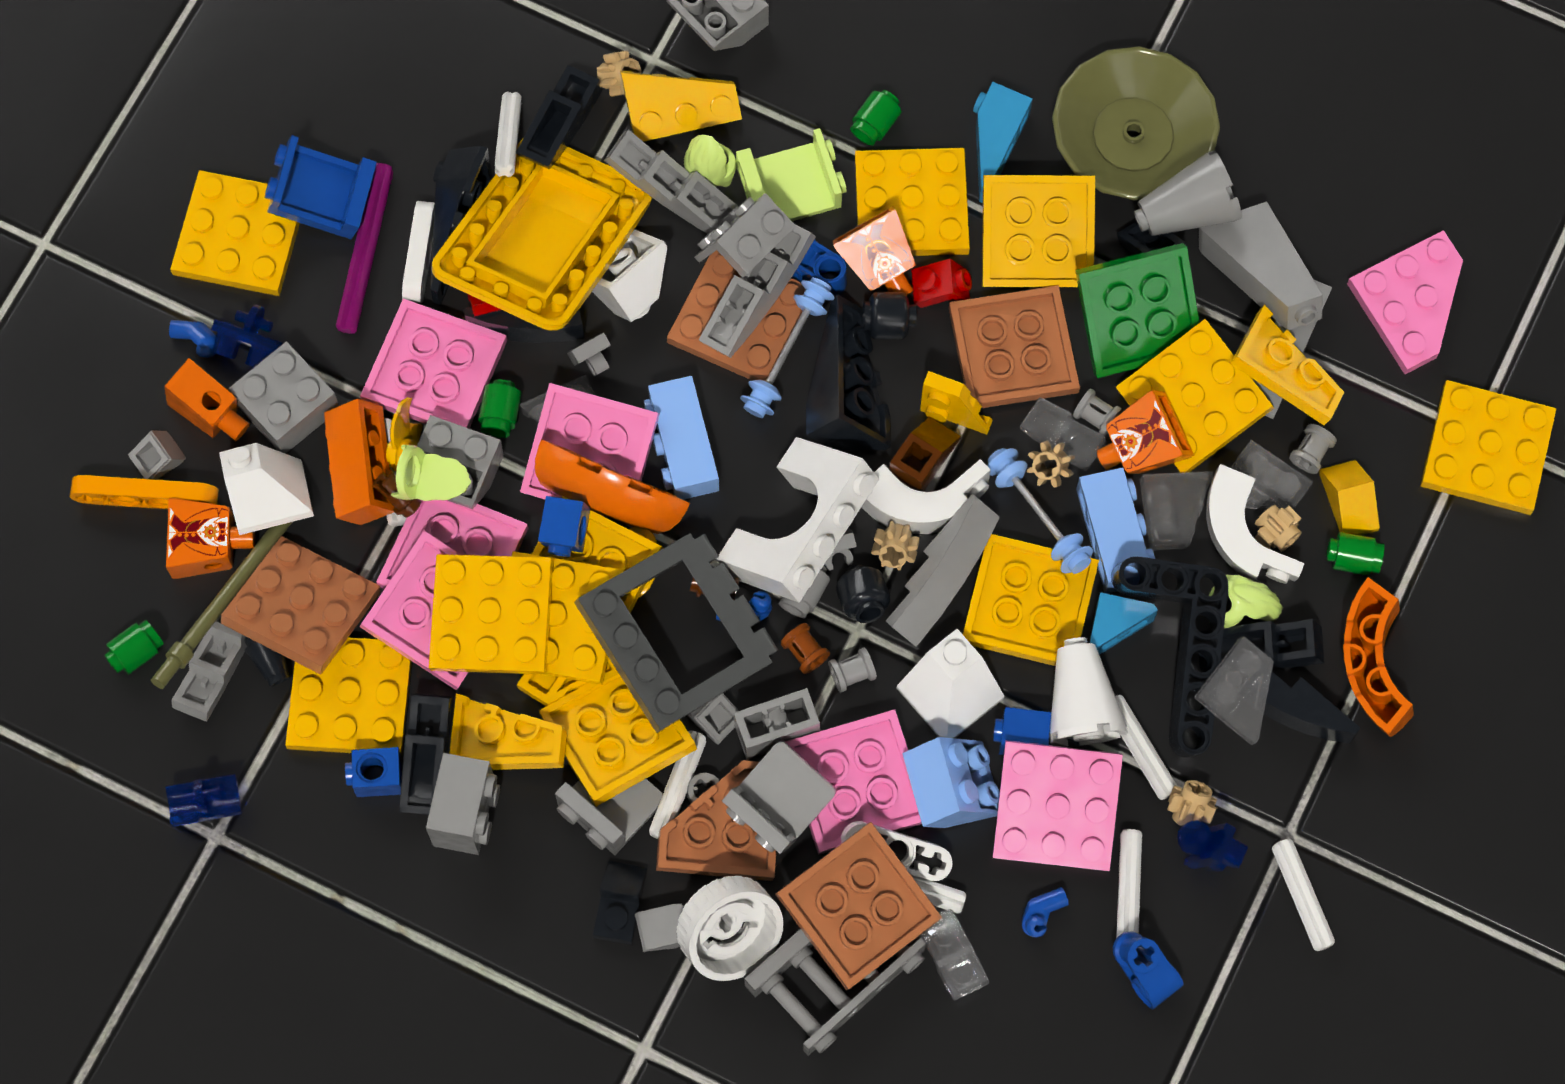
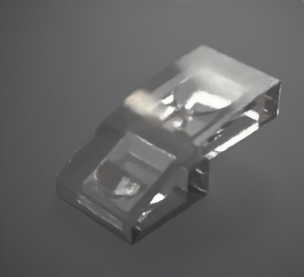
[1020,397,1106,472]
[919,909,989,1001]

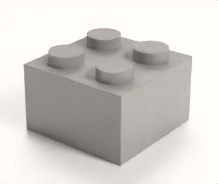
[228,341,339,454]
[426,753,500,855]

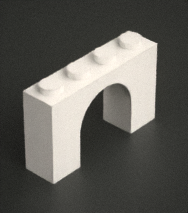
[717,437,879,603]

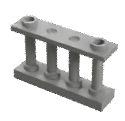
[744,929,926,1056]

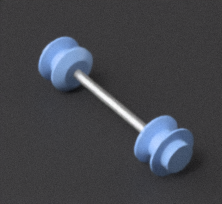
[740,277,835,418]
[987,448,1093,574]

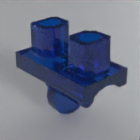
[211,305,284,367]
[165,774,242,827]
[1177,820,1248,872]

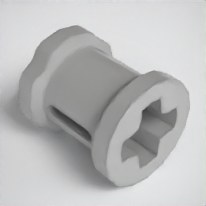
[1072,388,1122,436]
[1289,424,1337,474]
[828,647,877,693]

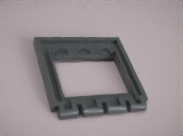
[574,533,779,733]

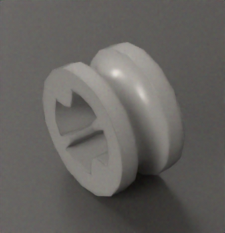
[687,773,719,803]

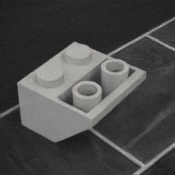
[666,0,769,51]
[417,415,504,509]

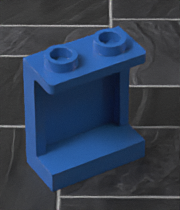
[264,135,377,239]

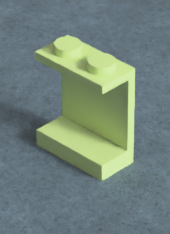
[736,128,847,221]

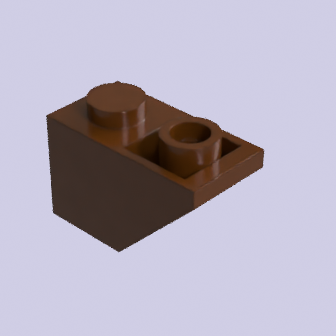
[889,417,961,492]

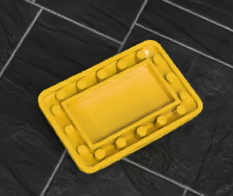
[432,139,652,330]

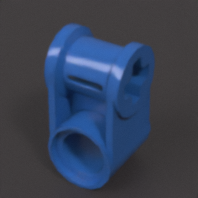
[791,239,847,296]
[1113,931,1184,1010]

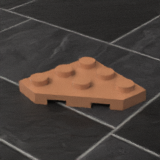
[656,760,776,881]

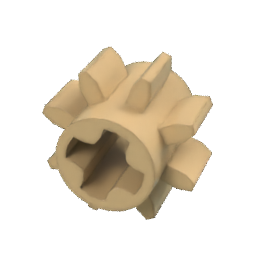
[597,51,641,97]
[1027,440,1075,488]
[1255,505,1302,552]
[871,521,920,570]
[1167,780,1217,829]

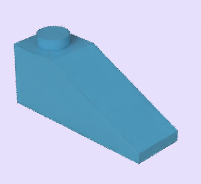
[973,82,1033,203]

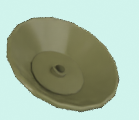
[1052,46,1220,200]

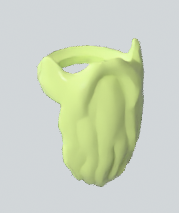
[684,134,737,187]
[391,444,471,501]
[1209,574,1283,628]

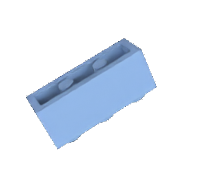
[643,376,719,500]
[1076,468,1155,594]

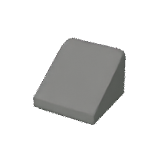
[128,430,186,480]
[687,694,738,744]
[635,903,683,952]

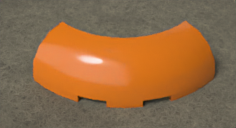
[535,439,690,534]
[1343,577,1414,737]

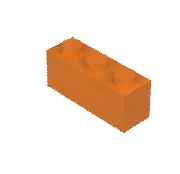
[324,399,394,525]

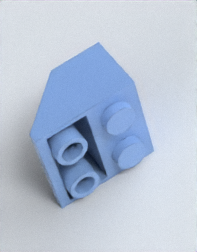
[902,737,1000,828]

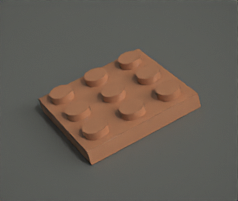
[667,250,805,381]
[949,285,1080,408]
[221,536,380,675]
[775,822,942,990]

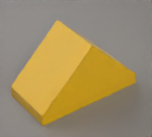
[1319,460,1380,535]

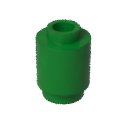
[850,90,902,146]
[478,379,522,438]
[1326,532,1384,576]
[104,620,164,675]

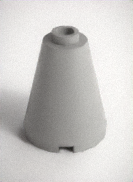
[1134,150,1242,236]

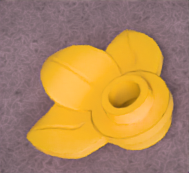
[386,397,423,471]

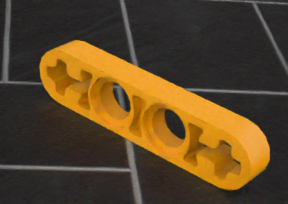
[70,475,219,509]

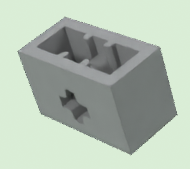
[734,688,820,760]

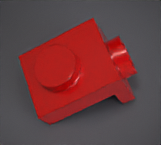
[911,259,972,308]

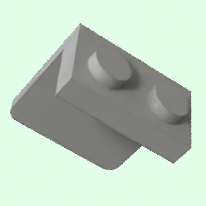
[694,193,796,278]
[722,742,836,854]
[555,779,663,855]

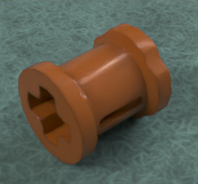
[781,623,830,674]

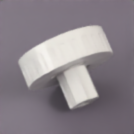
[676,875,783,981]

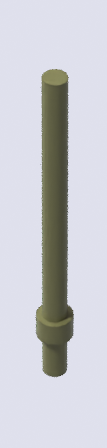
[151,522,292,689]

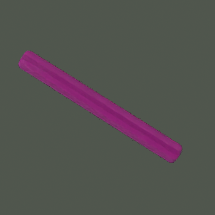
[336,163,393,334]

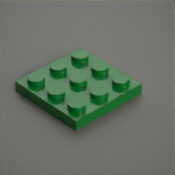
[1075,243,1200,378]

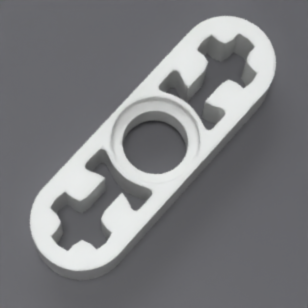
[402,201,435,303]
[841,821,952,881]

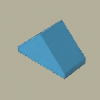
[1089,592,1158,655]

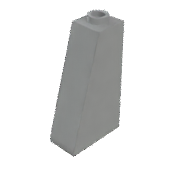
[1199,201,1323,330]

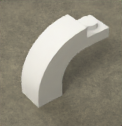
[862,459,991,535]
[1206,464,1305,584]

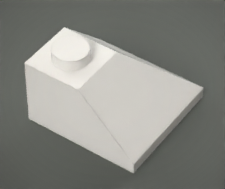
[592,229,667,322]
[219,443,314,535]
[896,629,1005,738]

